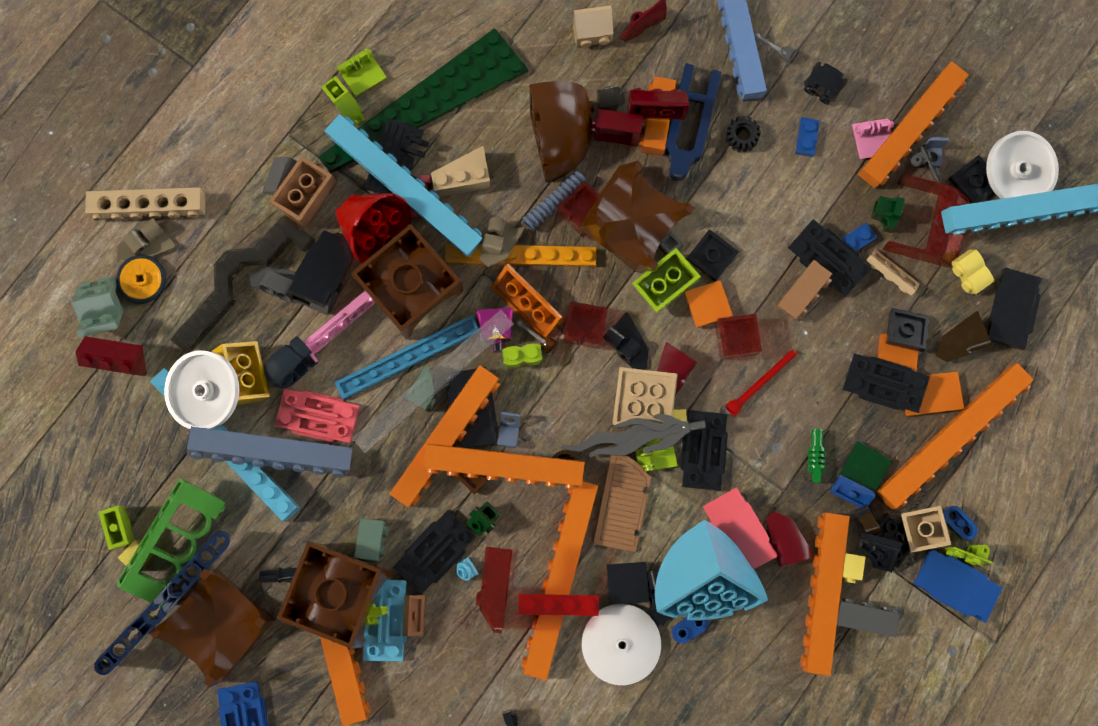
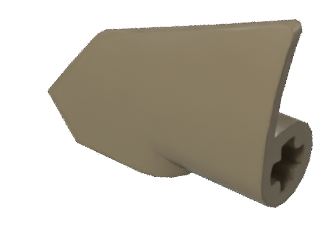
[480,217,525,267]
[117,218,176,260]

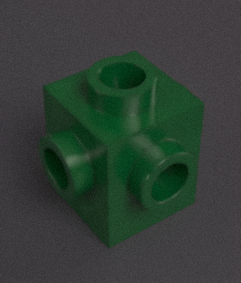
[466,501,501,537]

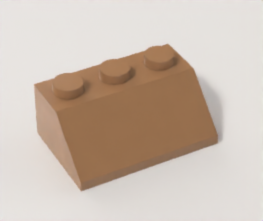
[269,156,337,228]

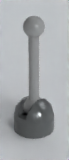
[754,33,795,63]

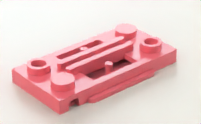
[274,389,360,444]
[703,487,778,570]

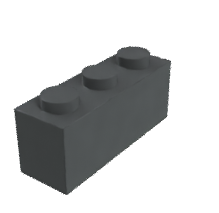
[837,598,900,638]

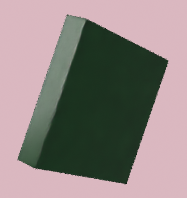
[839,441,892,492]

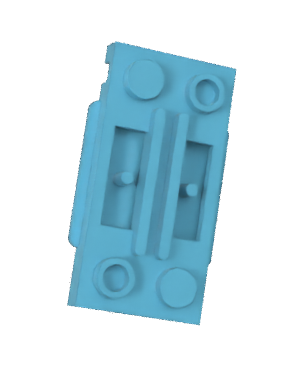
[363,580,408,661]

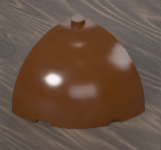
[529,81,594,183]

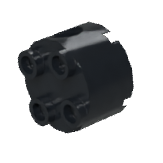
[804,62,848,105]

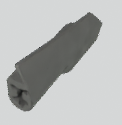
[249,266,343,316]

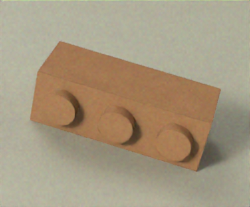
[777,260,832,320]

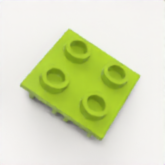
[336,49,387,97]
[635,439,677,472]
[941,545,993,566]

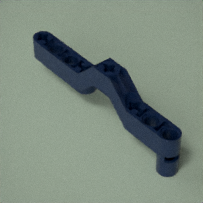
[94,530,231,675]

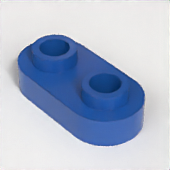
[943,506,978,540]
[671,617,708,643]

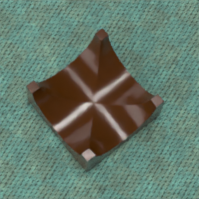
[579,161,695,272]
[351,224,464,340]
[277,541,392,649]
[148,569,276,687]

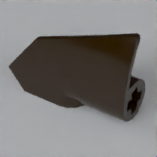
[936,311,992,362]

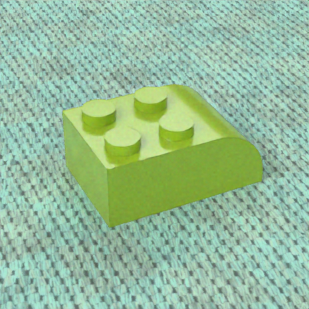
[632,248,701,314]

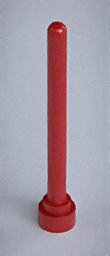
[725,350,797,417]

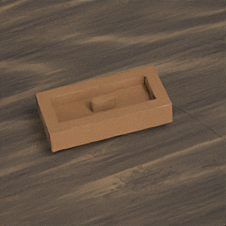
[403,595,425,636]

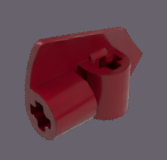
[620,0,667,41]
[657,342,697,396]
[766,511,815,567]

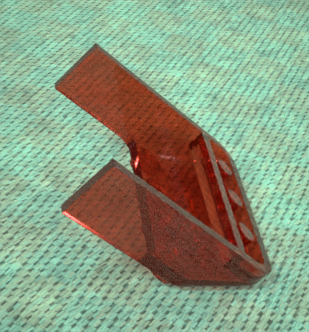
[882,174,971,268]
[476,547,512,634]

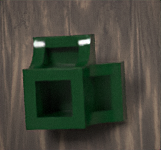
[871,196,905,233]

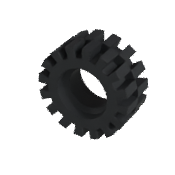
[726,116,761,153]

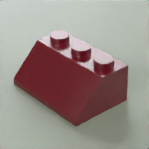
[628,88,689,120]
[75,336,147,376]

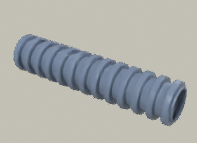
[523,171,587,231]

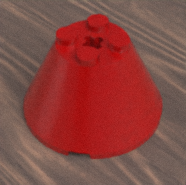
[335,193,411,264]

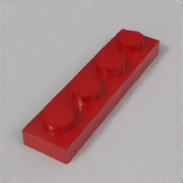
[518,594,599,616]

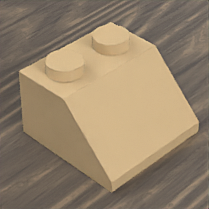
[573,5,613,48]
[901,506,951,553]

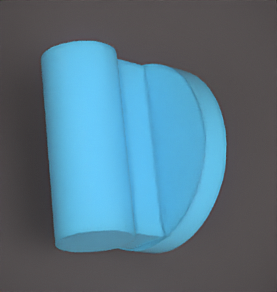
[456,557,479,581]

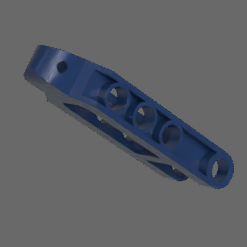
[664,63,721,181]

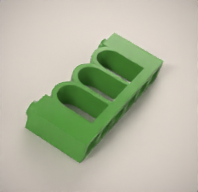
[116,477,226,607]

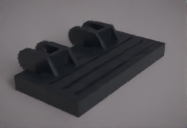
[364,118,429,194]

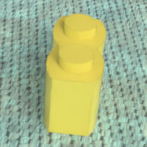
[952,250,994,294]

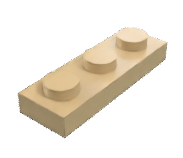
[866,249,920,296]

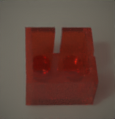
[557,181,599,238]
[563,301,608,349]
[715,314,762,360]

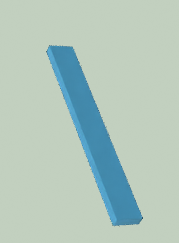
[335,315,481,400]

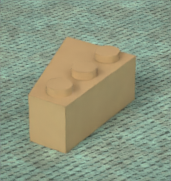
[431,146,491,197]

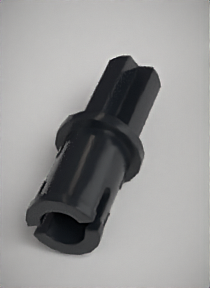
[259,567,297,583]

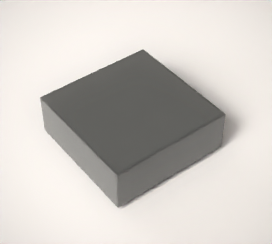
[658,231,683,255]

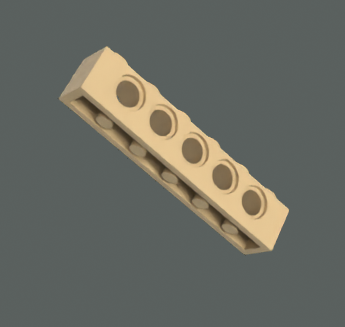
[85,188,205,221]

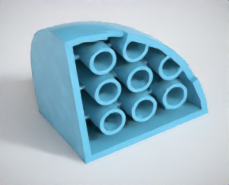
[655,520,768,620]

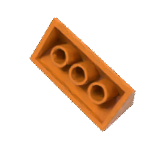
[491,264,565,338]

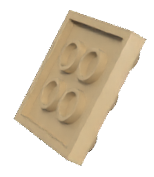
[612,367,678,427]

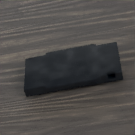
[788,219,871,297]
[289,230,354,308]
[987,268,1042,350]
[842,353,930,413]
[448,367,497,448]
[680,410,728,491]
[393,510,476,595]

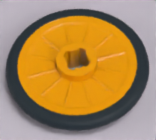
[116,255,166,304]

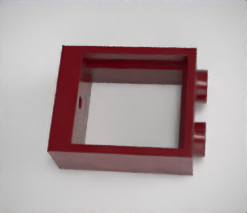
[592,109,643,146]

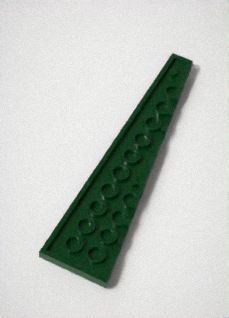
[318,28,528,173]

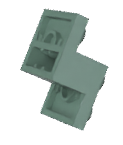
[71,277,123,338]

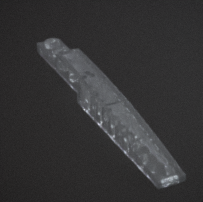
[352,310,514,453]

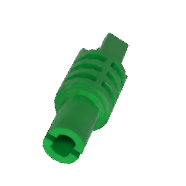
[808,429,826,483]

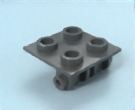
[910,147,940,183]

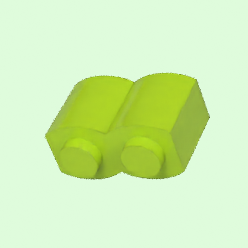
[502,344,542,369]

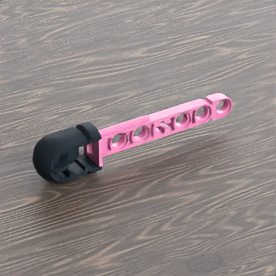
[264,291,375,389]

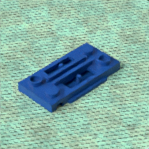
[913,549,1003,623]
[217,681,269,726]

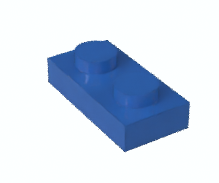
[795,117,820,157]
[842,222,877,252]
[830,475,876,507]

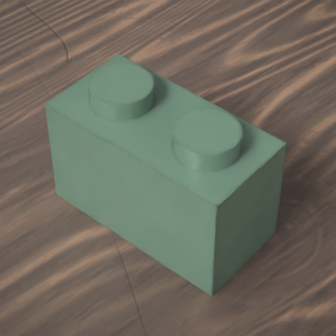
[354,518,389,561]

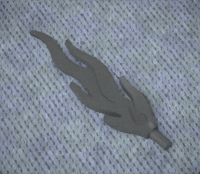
[562,414,706,457]

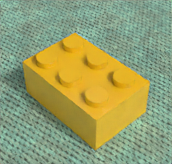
[212,341,270,405]

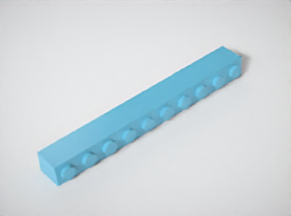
[324,114,483,259]
[941,184,1098,235]
[150,368,301,522]

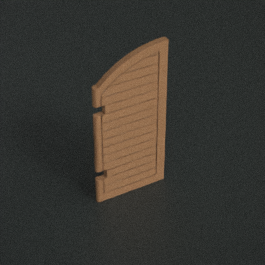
[593,455,652,553]

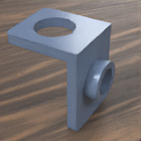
[922,137,949,167]
[497,412,520,448]

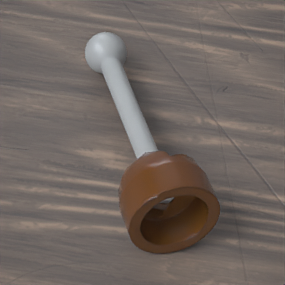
[516,319,557,354]

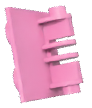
[852,118,894,159]

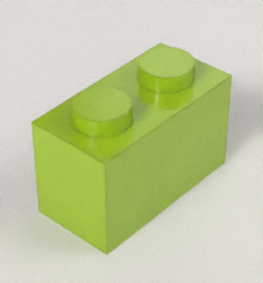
[98,505,135,550]

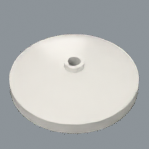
[986,131,1059,199]
[165,351,239,429]
[582,604,661,685]

